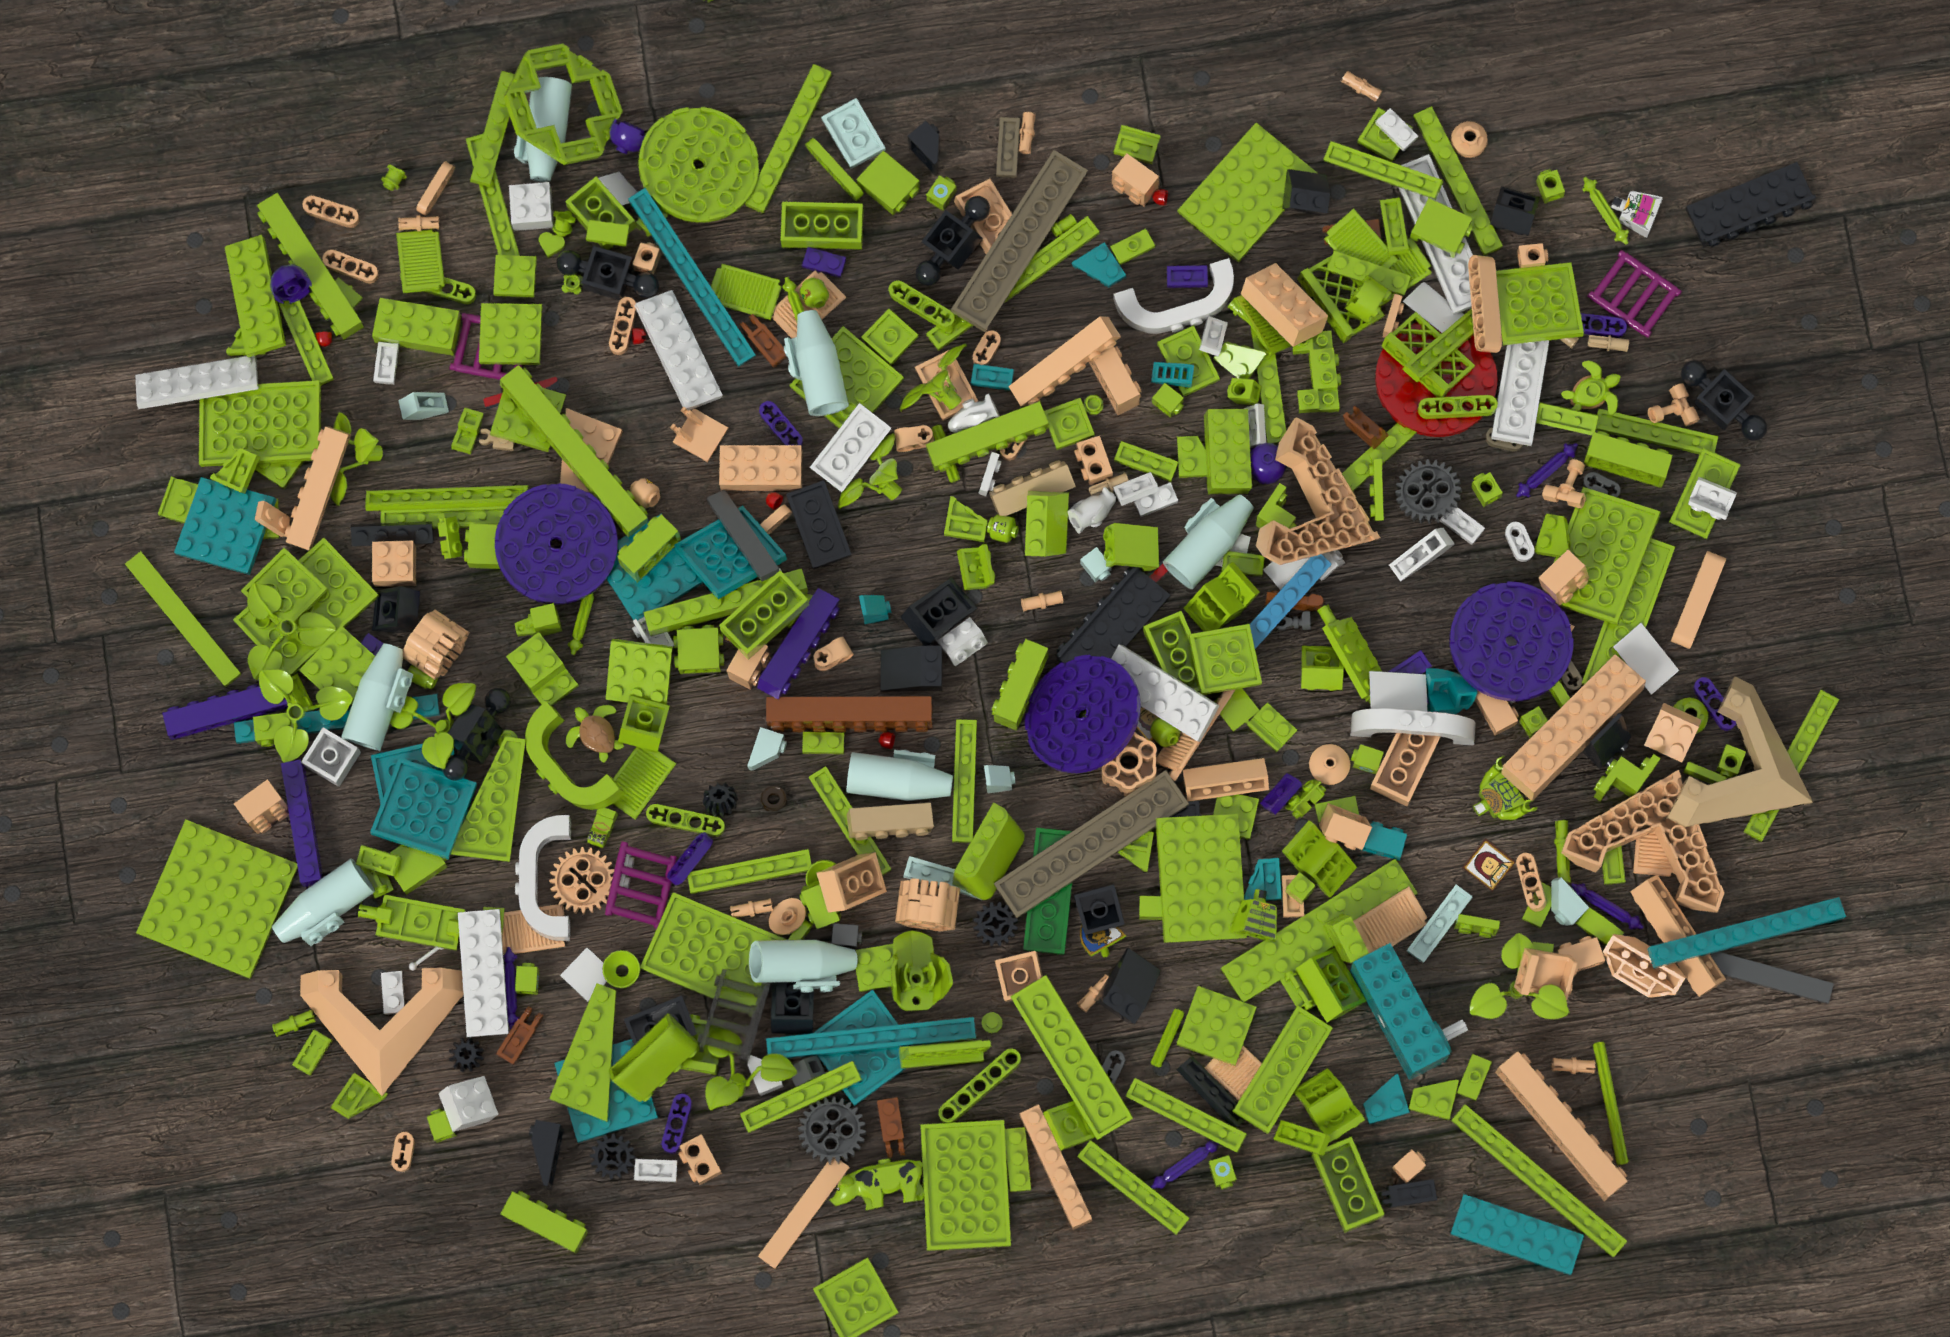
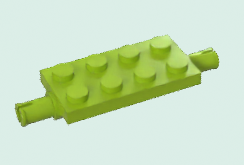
[1317,605,1382,703]
[358,895,466,951]

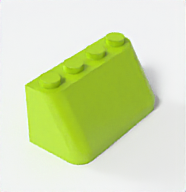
[952,803,1024,900]
[608,1013,698,1102]

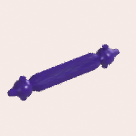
[1516,443,1578,497]
[1571,883,1644,930]
[503,947,520,1030]
[1151,1140,1219,1189]

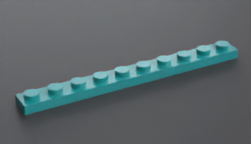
[628,188,756,367]
[234,694,440,744]
[1647,897,1846,969]
[766,1017,976,1058]

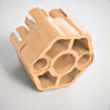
[403,610,469,680]
[1102,732,1157,796]
[895,879,960,931]

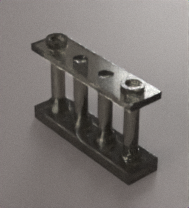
[697,969,771,1065]

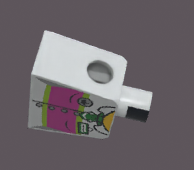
[1611,191,1662,238]

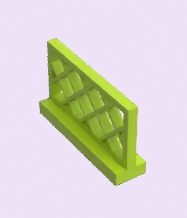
[1297,255,1385,344]
[1381,312,1475,398]
[899,1040,991,1069]

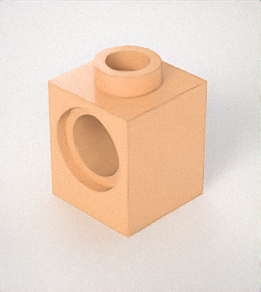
[633,242,661,275]
[1517,243,1548,268]
[1392,1150,1426,1183]

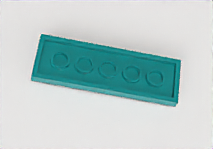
[1450,1194,1584,1276]

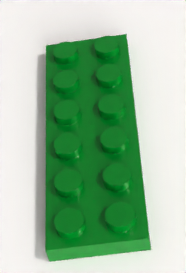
[1023,828,1073,955]

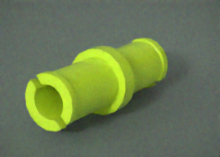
[272,1010,316,1037]

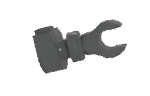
[1276,611,1311,631]

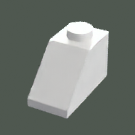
[744,1054,784,1096]

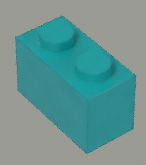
[1360,822,1407,861]

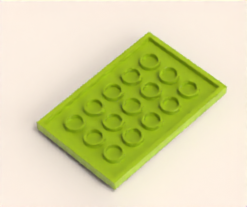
[1178,123,1317,263]
[199,381,321,467]
[1545,487,1661,625]
[233,538,379,677]
[1156,814,1247,943]
[640,892,787,1016]
[921,1120,1011,1251]

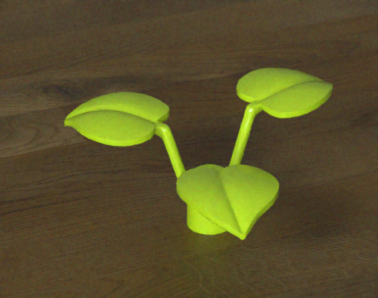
[899,344,967,412]
[330,412,383,506]
[838,433,902,509]
[247,582,336,680]
[259,669,353,763]
[390,683,476,769]
[1470,933,1569,1019]
[705,1029,797,1110]

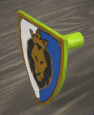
[1080,925,1126,957]

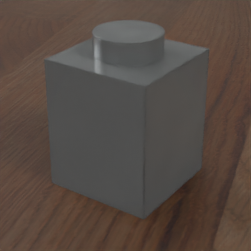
[832,923,863,949]
[792,1055,825,1087]

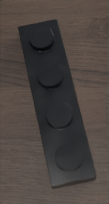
[350,521,434,546]
[1177,1056,1246,1128]

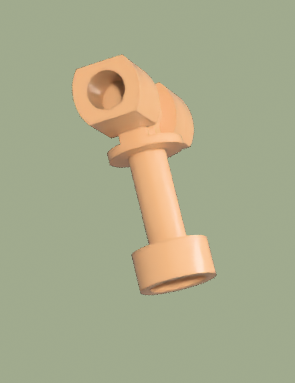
[1648,383,1700,426]
[1542,459,1586,509]

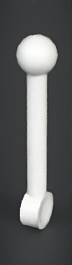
[409,947,444,970]

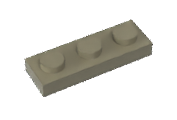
[996,117,1020,178]

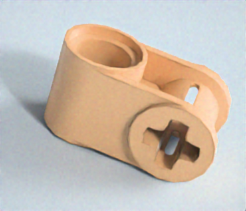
[894,425,934,452]
[814,637,854,671]

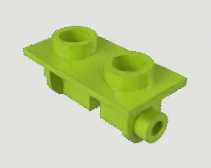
[437,516,462,559]
[1285,779,1326,819]
[360,866,394,899]
[1280,970,1316,1011]

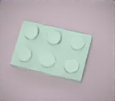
[821,98,886,169]

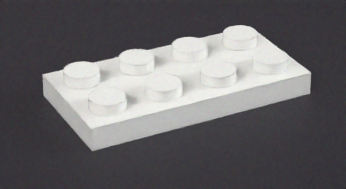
[810,403,891,492]

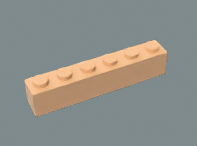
[1009,316,1121,407]
[284,426,351,550]
[1631,875,1726,997]
[1020,1105,1092,1230]

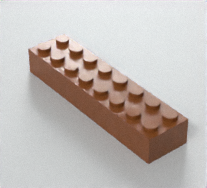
[766,696,933,733]

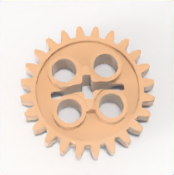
[549,847,614,915]

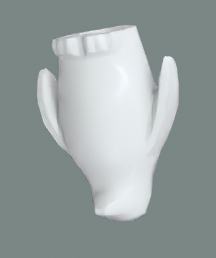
[948,393,1000,433]
[1067,487,1116,534]

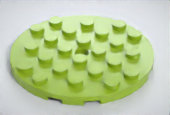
[638,107,759,223]

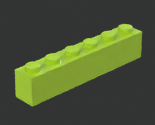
[926,401,1049,472]

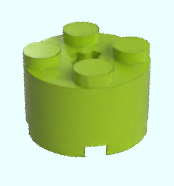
[1345,275,1391,323]

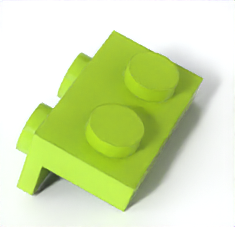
[957,544,995,590]
[253,713,294,747]

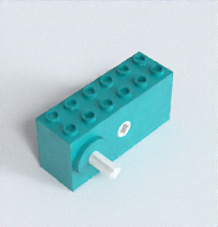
[1350,943,1468,1081]

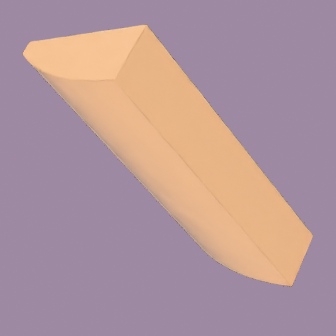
[954,179,1012,254]

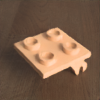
[670,407,728,463]

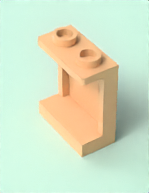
[1514,948,1578,1001]

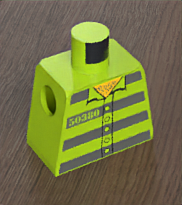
[1232,889,1277,940]

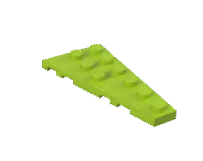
[451,737,526,862]
[549,983,616,1122]

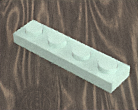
[903,856,982,900]
[1407,885,1473,963]

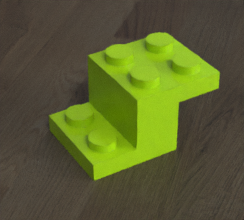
[1256,483,1297,529]
[1184,562,1260,632]
[506,632,579,706]
[1594,754,1660,801]
[1282,821,1357,898]
[1294,1068,1365,1142]

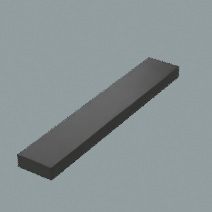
[706,490,779,581]
[1710,952,1834,1004]

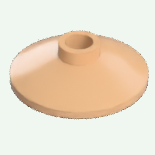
[1309,744,1350,785]
[769,898,806,935]

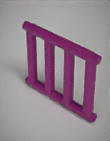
[1587,250,1682,338]
[449,313,523,380]
[605,841,677,929]

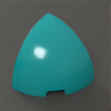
[1426,668,1478,715]

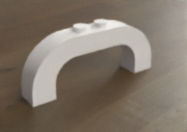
[1113,258,1234,334]
[1350,709,1476,746]
[515,815,571,941]

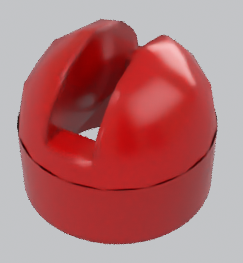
[1153,189,1168,206]
[632,328,646,344]
[316,332,332,347]
[766,492,783,510]
[878,732,895,749]

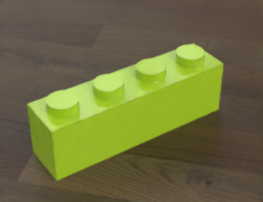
[501,1191,588,1254]

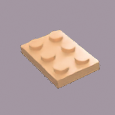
[915,349,978,421]

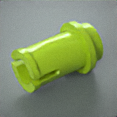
[1051,214,1077,237]

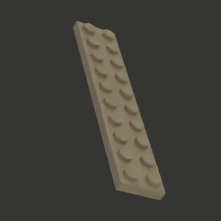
[951,150,1088,332]
[994,770,1189,918]

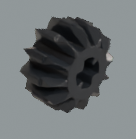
[703,782,738,817]
[449,1037,484,1073]

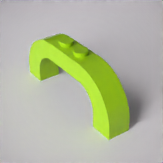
[525,701,626,810]

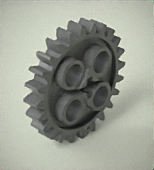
[1395,459,1462,524]
[798,1097,866,1165]

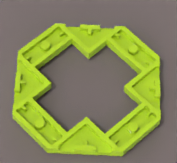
[504,44,622,165]

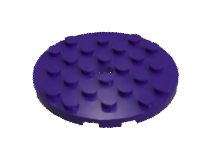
[495,483,618,604]
[1449,582,1573,701]
[1025,655,1141,773]

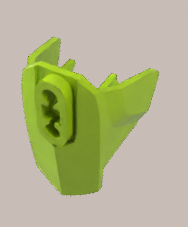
[891,931,953,1011]

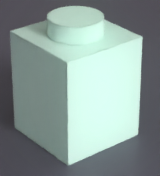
[1080,547,1112,583]

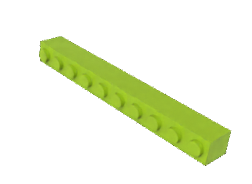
[500,365,648,538]

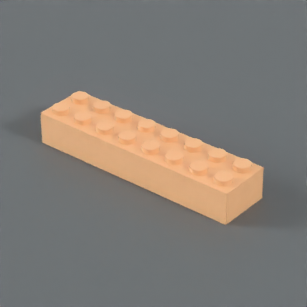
[1501,654,1646,801]
[1495,1051,1627,1201]

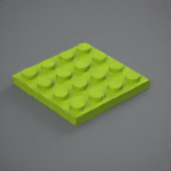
[1496,263,1584,345]
[790,326,904,428]

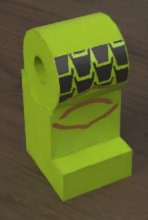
[587,808,618,848]

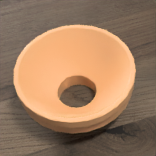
[1451,121,1487,158]

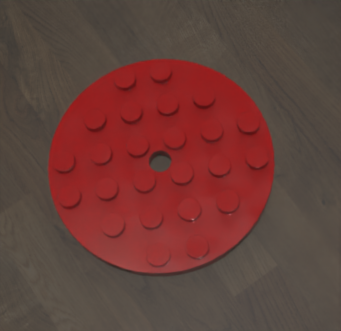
[1375,321,1497,437]

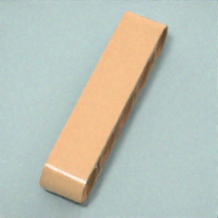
[1468,255,1502,353]
[1671,551,1726,649]

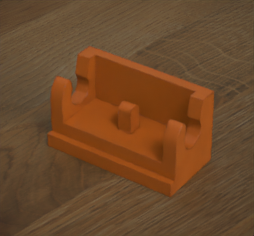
[1343,406,1389,449]

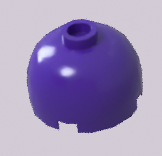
[610,118,647,154]
[270,264,312,303]
[1250,442,1287,484]

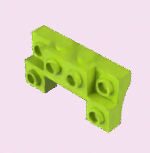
[1292,331,1341,413]

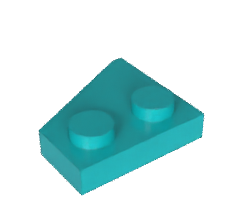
[1072,243,1126,287]
[1244,858,1282,901]
[1363,1074,1409,1124]

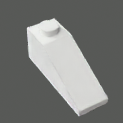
[1389,528,1454,581]

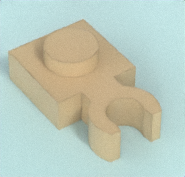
[479,429,515,451]

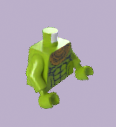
[1473,756,1538,820]

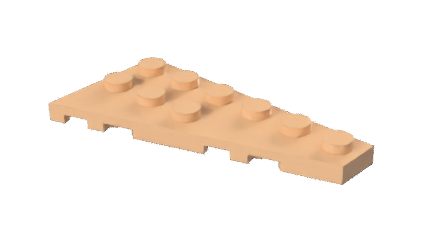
[560,408,623,494]

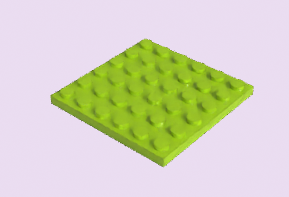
[136,819,298,979]

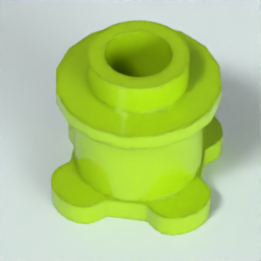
[381,164,407,191]
[552,211,576,236]

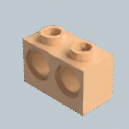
[1074,436,1113,485]
[678,1134,722,1185]

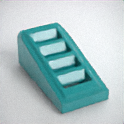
[1151,362,1194,388]

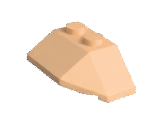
[1603,934,1686,997]

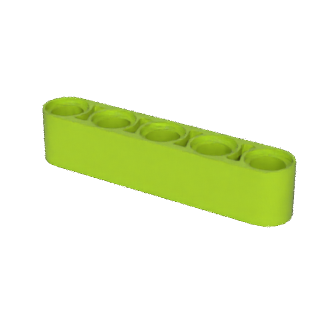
[939,1049,1021,1123]

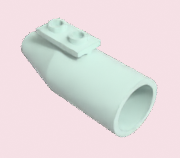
[514,77,572,182]
[784,310,849,416]
[1163,494,1254,589]
[341,643,413,751]
[847,750,953,801]
[272,858,375,946]
[749,940,857,993]

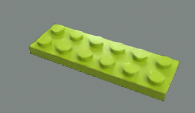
[225,235,286,357]
[1232,1006,1333,1134]

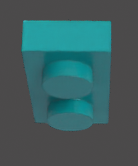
[971,364,1014,391]

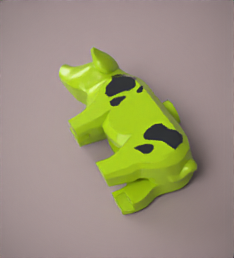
[829,1159,924,1210]

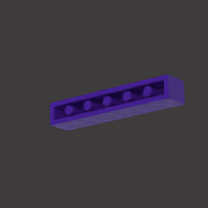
[757,588,840,700]
[162,685,288,740]
[281,760,323,887]

